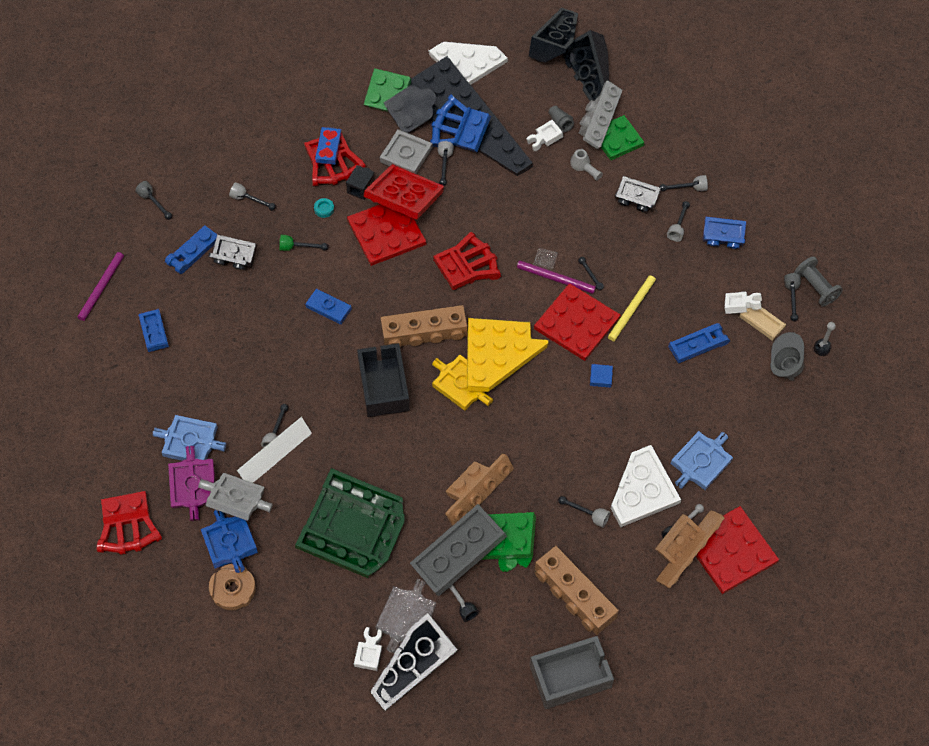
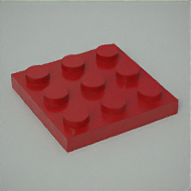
[364,164,444,220]
[347,204,426,266]
[534,283,620,361]
[696,506,779,594]

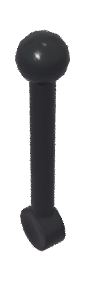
[578,257,604,291]

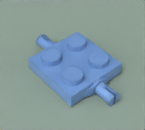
[153,415,227,461]
[671,431,733,490]

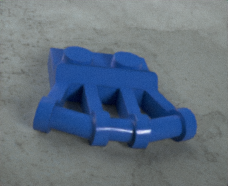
[430,94,491,152]

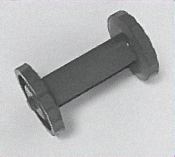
[794,257,843,307]

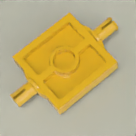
[432,355,493,411]

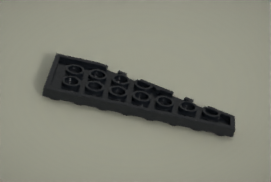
[410,56,533,176]

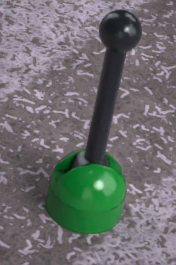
[279,234,329,251]

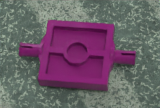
[168,446,215,521]

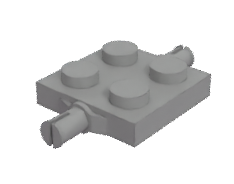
[198,473,273,521]

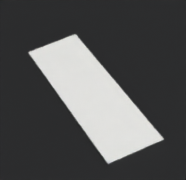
[237,417,312,483]

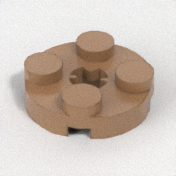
[209,564,256,610]

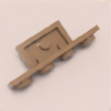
[446,454,514,526]
[655,510,724,588]

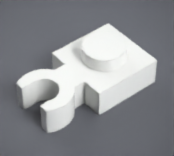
[527,120,563,151]
[725,292,762,314]
[354,627,382,671]

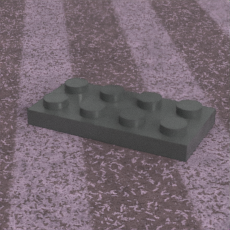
[410,504,507,596]

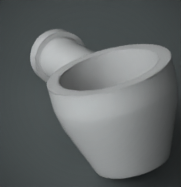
[570,149,603,181]

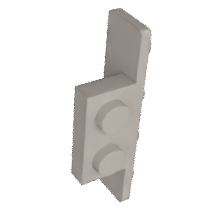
[579,81,622,149]

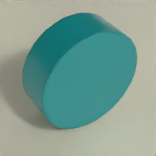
[314,198,334,218]

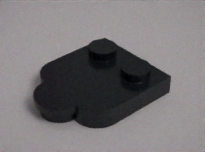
[383,86,436,134]

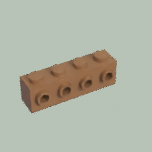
[381,305,467,347]
[535,546,619,635]

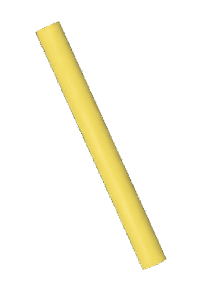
[608,275,656,341]

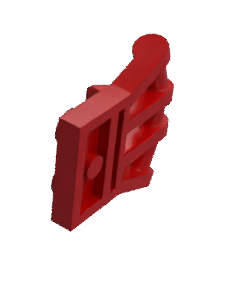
[304,132,366,186]
[433,232,501,290]
[97,491,162,555]

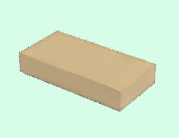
[740,308,786,341]

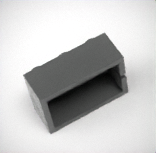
[530,636,614,709]

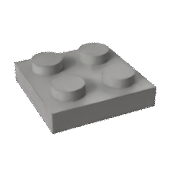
[380,130,432,174]

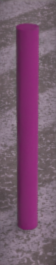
[77,252,124,321]
[517,260,596,294]

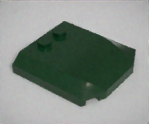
[295,468,405,578]

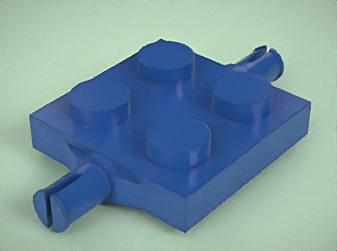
[201,510,258,573]

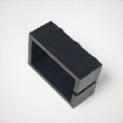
[357,343,410,417]

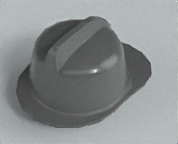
[770,332,805,381]

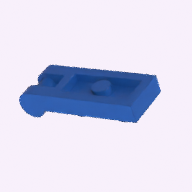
[165,226,217,274]
[668,323,730,363]

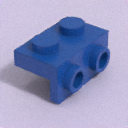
[703,217,746,249]

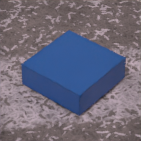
[590,364,613,388]

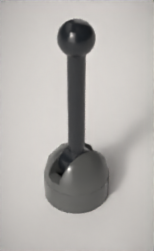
[135,181,172,220]
[784,273,801,322]

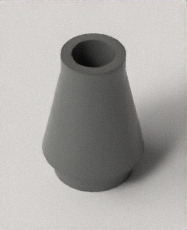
[548,106,574,132]

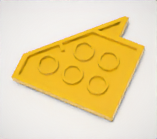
[467,318,548,392]

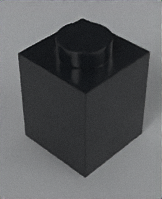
[346,165,375,200]

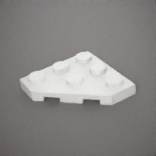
[429,42,508,85]
[611,445,681,527]

